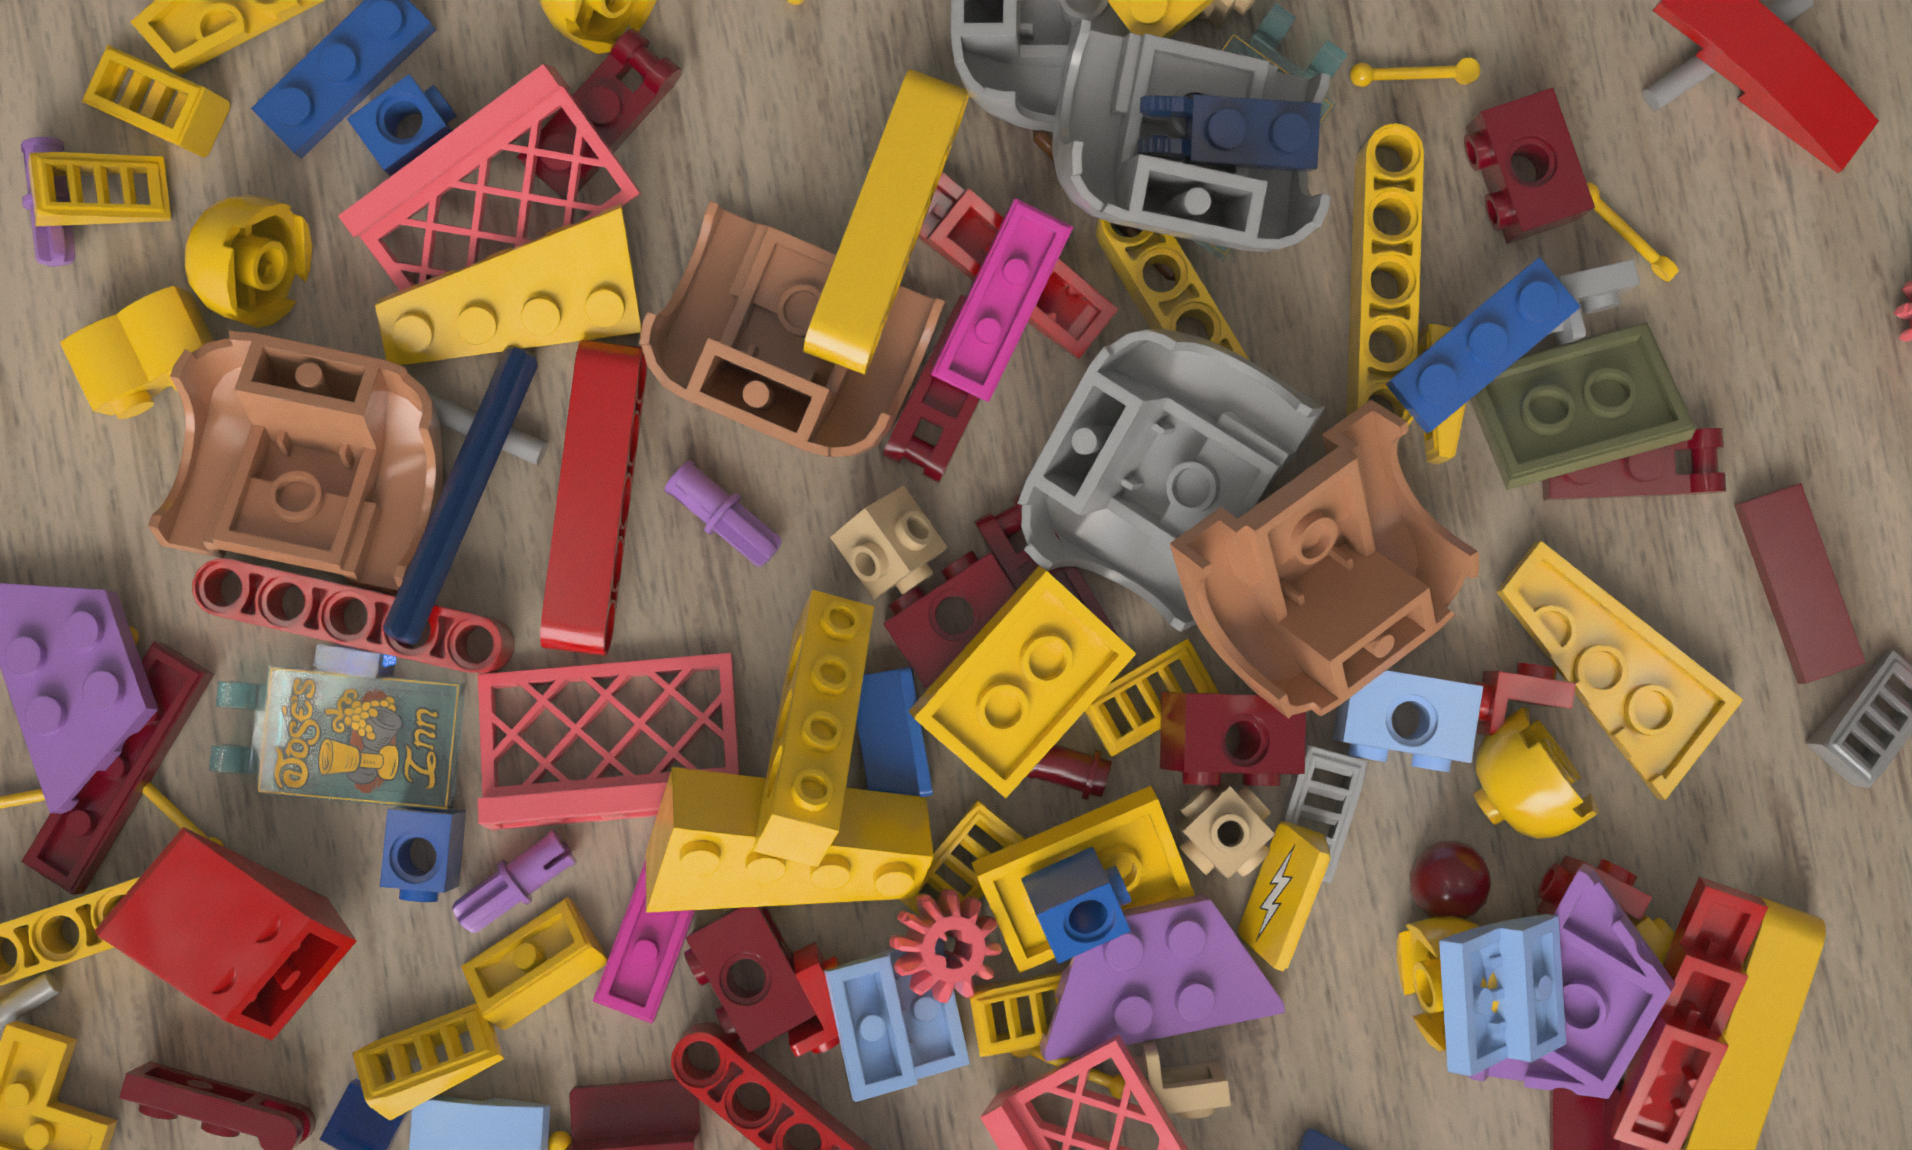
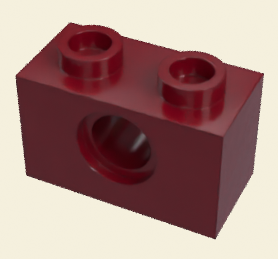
[1464,87,1595,244]
[883,550,1016,689]
[1160,692,1306,786]
[684,906,816,1053]

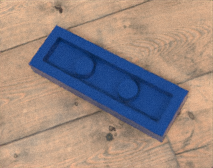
[251,0,437,159]
[1385,257,1581,434]

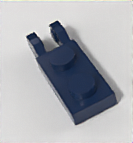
[1138,95,1321,172]

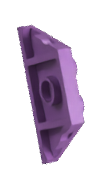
[0,583,158,814]
[1468,864,1676,1099]
[1039,894,1285,1061]

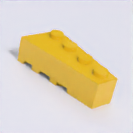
[646,767,934,912]

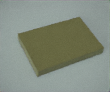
[1470,322,1696,490]

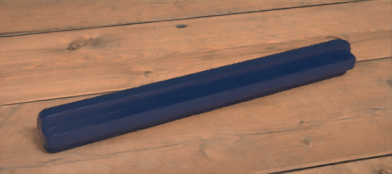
[383,346,538,644]

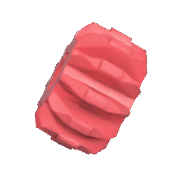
[889,889,1002,1003]

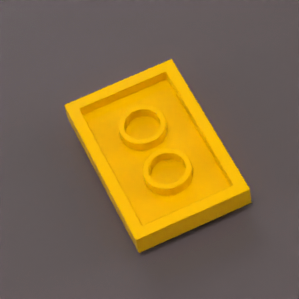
[908,565,1136,798]
[971,786,1195,973]

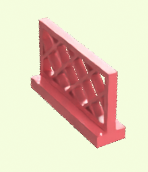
[338,64,642,291]
[477,653,741,831]
[980,1034,1188,1150]

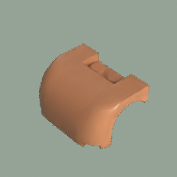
[639,201,947,458]
[148,331,444,594]
[1169,400,1479,719]

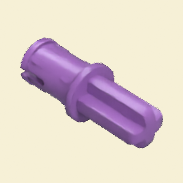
[21,137,76,267]
[664,460,782,567]
[452,829,577,933]

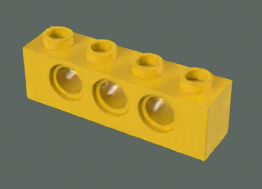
[753,589,874,867]

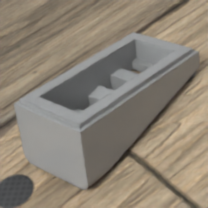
[1805,650,1912,788]
[1279,745,1369,884]

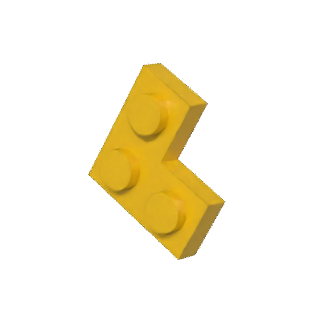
[0,1020,118,1150]

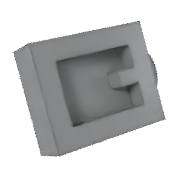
[1549,259,1640,346]

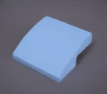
[1439,914,1566,1076]
[824,938,970,1102]
[409,1095,550,1150]

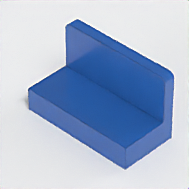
[856,667,934,797]

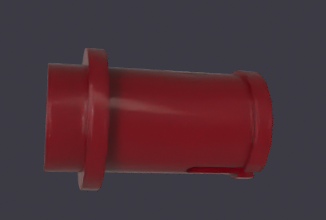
[1028,744,1112,800]

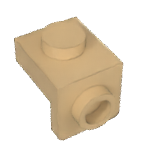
[1133,1040,1231,1119]

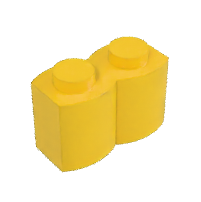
[60,285,214,419]

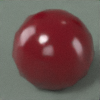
[1410,841,1491,919]

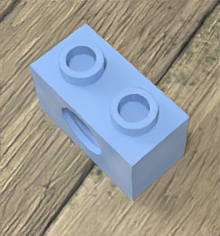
[1332,670,1483,772]

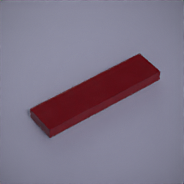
[21,641,215,895]

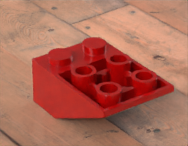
[95,827,357,1041]

